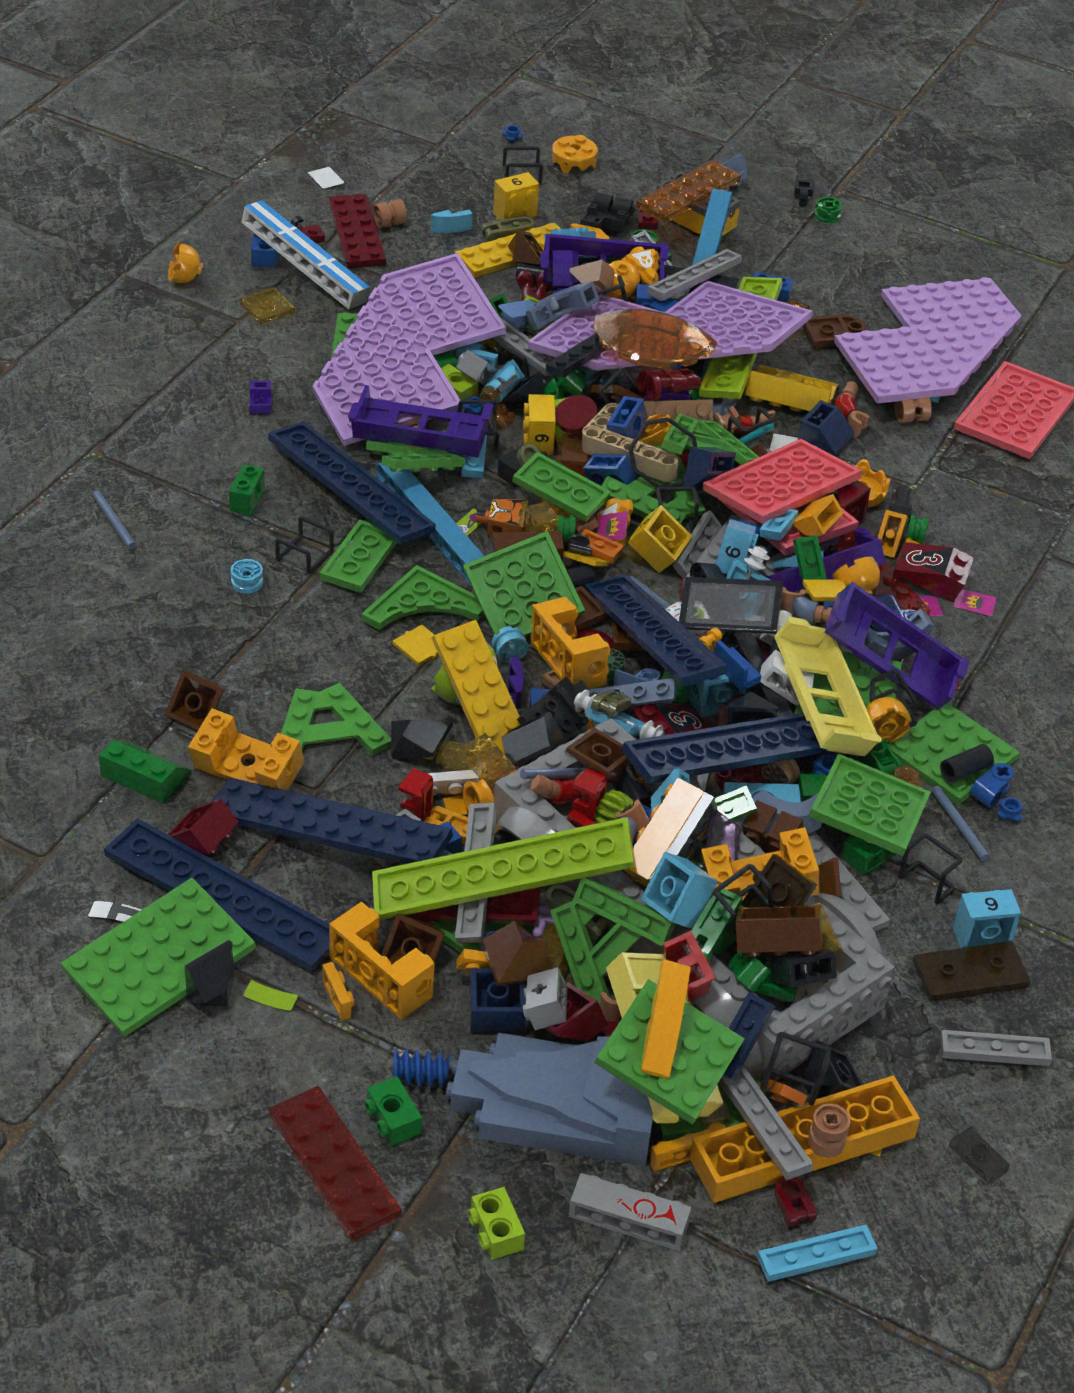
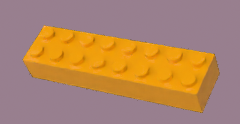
[689,1075,920,1203]

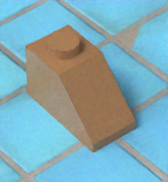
[569,259,614,292]

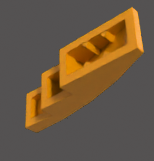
[640,959,691,1079]

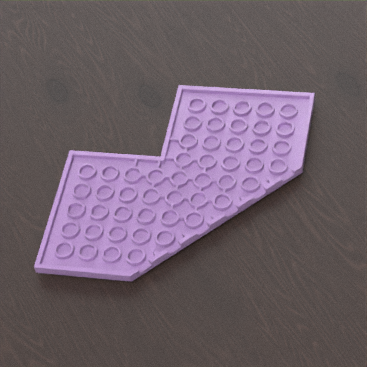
[313,253,506,446]
[834,277,1022,403]
[528,281,812,370]

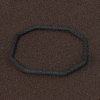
[629,417,698,488]

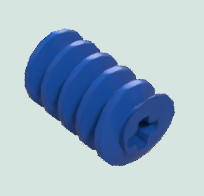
[392,1048,450,1088]

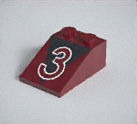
[893,542,974,602]
[632,703,709,740]

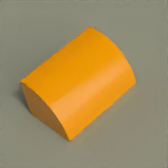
[793,494,844,536]

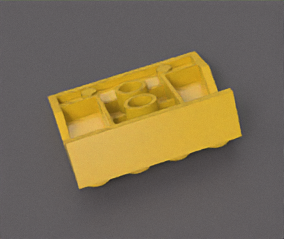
[745,365,840,412]

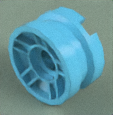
[231,559,263,594]
[492,626,529,663]

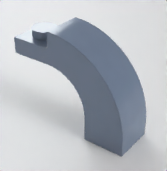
[525,281,600,330]
[864,608,935,661]
[744,790,822,834]

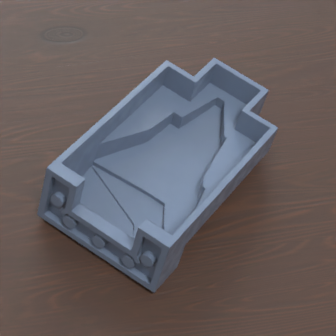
[446,1033,653,1166]

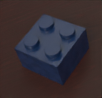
[469,968,526,1032]

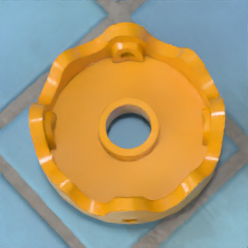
[552,135,598,173]
[854,459,890,508]

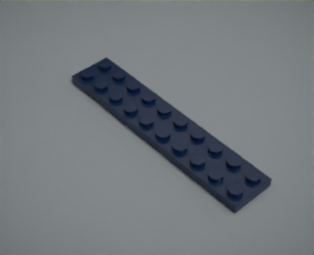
[268,421,436,545]
[584,574,727,686]
[621,713,832,784]
[211,777,453,864]
[104,818,330,972]

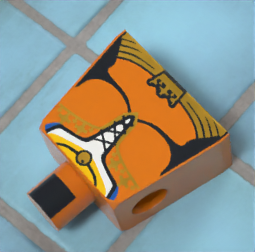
[476,499,528,537]

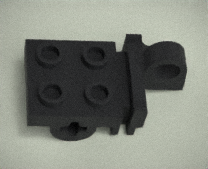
[580,192,635,233]
[516,676,590,751]

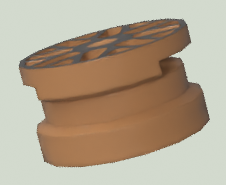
[761,759,800,784]

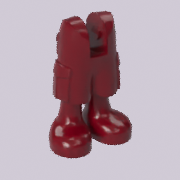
[517,271,553,301]
[636,368,702,401]

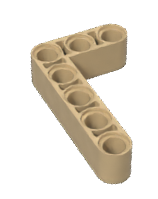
[582,403,678,482]

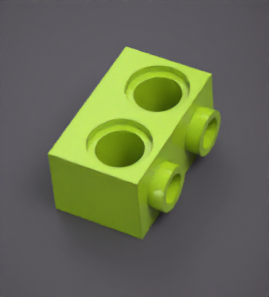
[468,1187,525,1260]

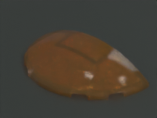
[593,309,717,368]

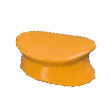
[463,779,494,813]

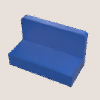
[714,640,762,691]

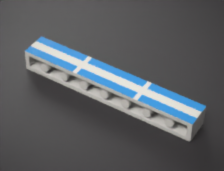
[241,200,370,309]

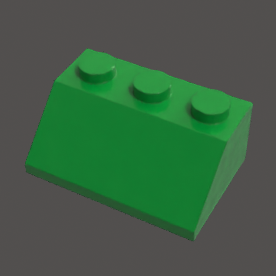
[99,740,191,804]

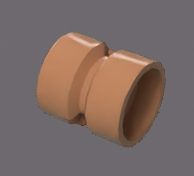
[373,199,407,229]
[894,397,932,423]
[808,1103,850,1158]

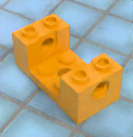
[531,597,610,689]
[188,708,304,791]
[701,827,819,901]
[329,902,434,1020]

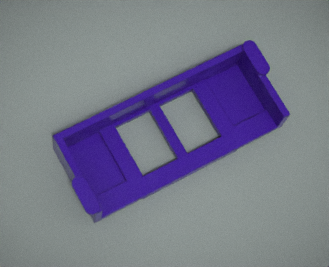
[540,234,669,286]
[348,385,493,458]
[762,528,886,605]
[824,582,969,710]

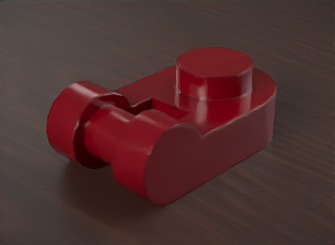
[774,1176,817,1227]

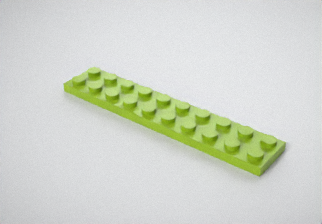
[699,277,783,400]
[372,817,635,920]

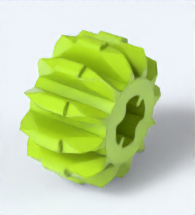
[594,789,633,824]

